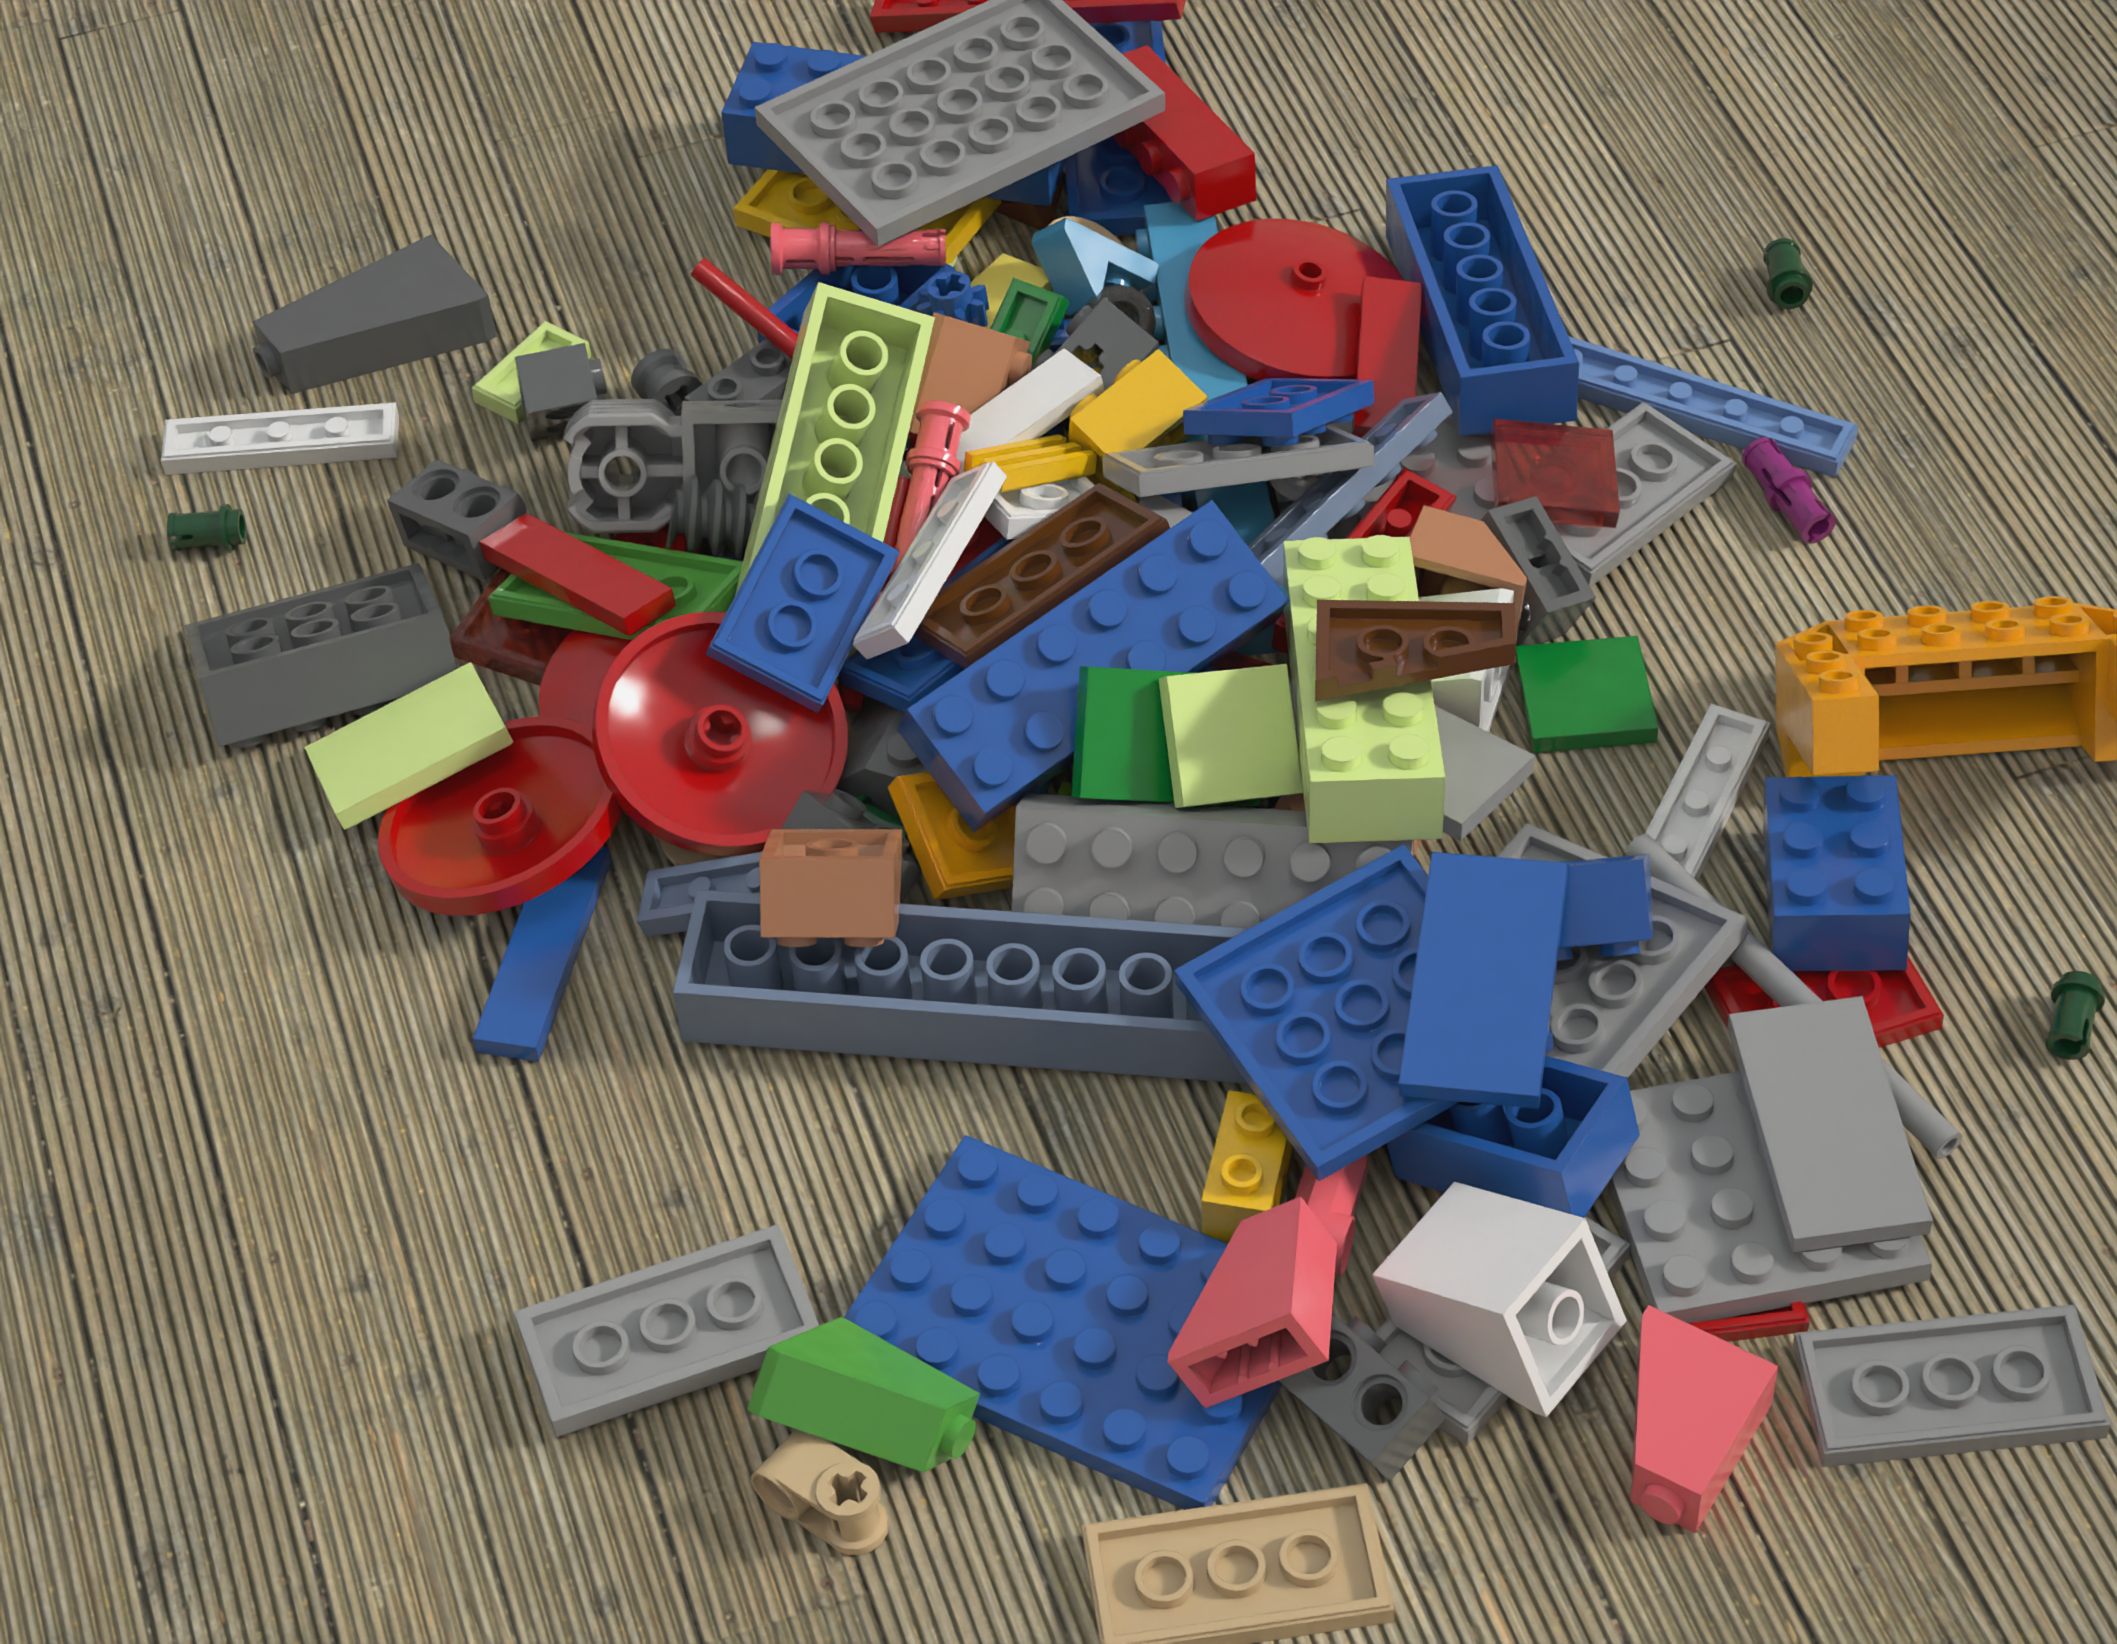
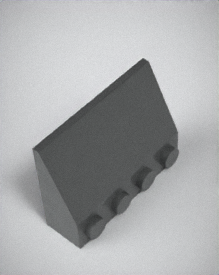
[185,563,457,748]

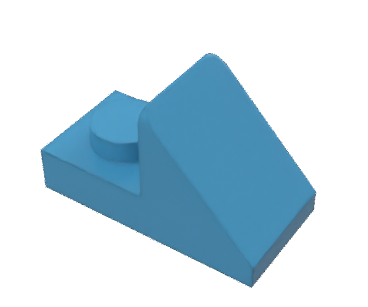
[1031,218,1159,316]

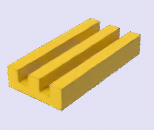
[964,434,1097,493]

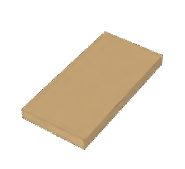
[1081,1483,1395,1644]

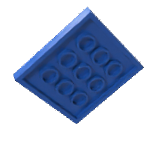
[1174,844,1553,1181]

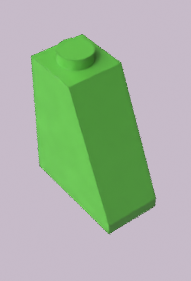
[747,1317,980,1473]

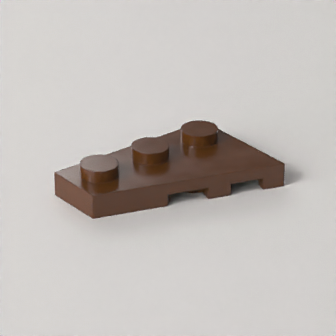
[1315,600,1516,702]

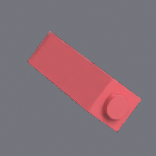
[1167,1197,1337,1408]
[1631,1305,1778,1533]

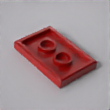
[1704,956,1944,1048]

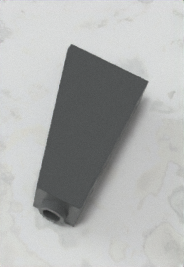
[253,235,497,394]

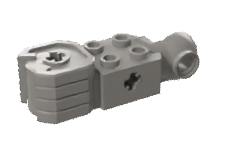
[563,399,913,534]

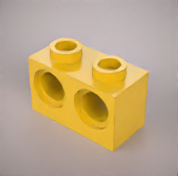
[1201,1090,1295,1244]

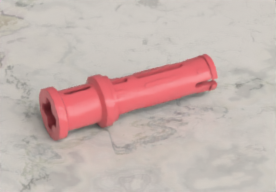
[771,222,946,275]
[888,401,971,579]

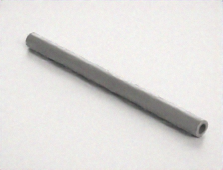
[1625,834,1962,1159]

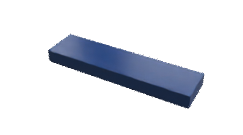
[473,846,612,1062]

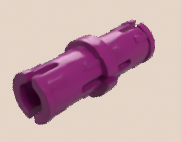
[1741,437,1836,543]

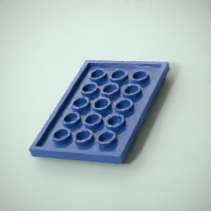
[844,1135,1282,1510]

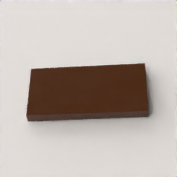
[913,483,1170,669]

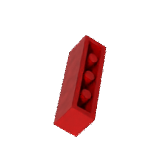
[1114,45,1256,221]

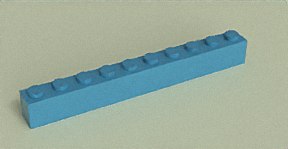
[1135,202,1284,658]

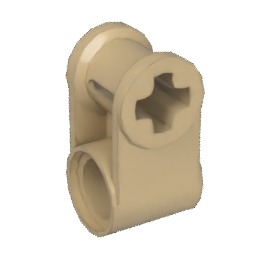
[751,1429,889,1555]

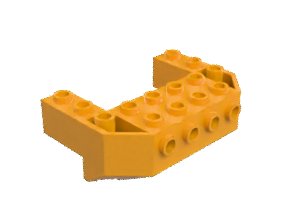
[1775,596,2117,777]

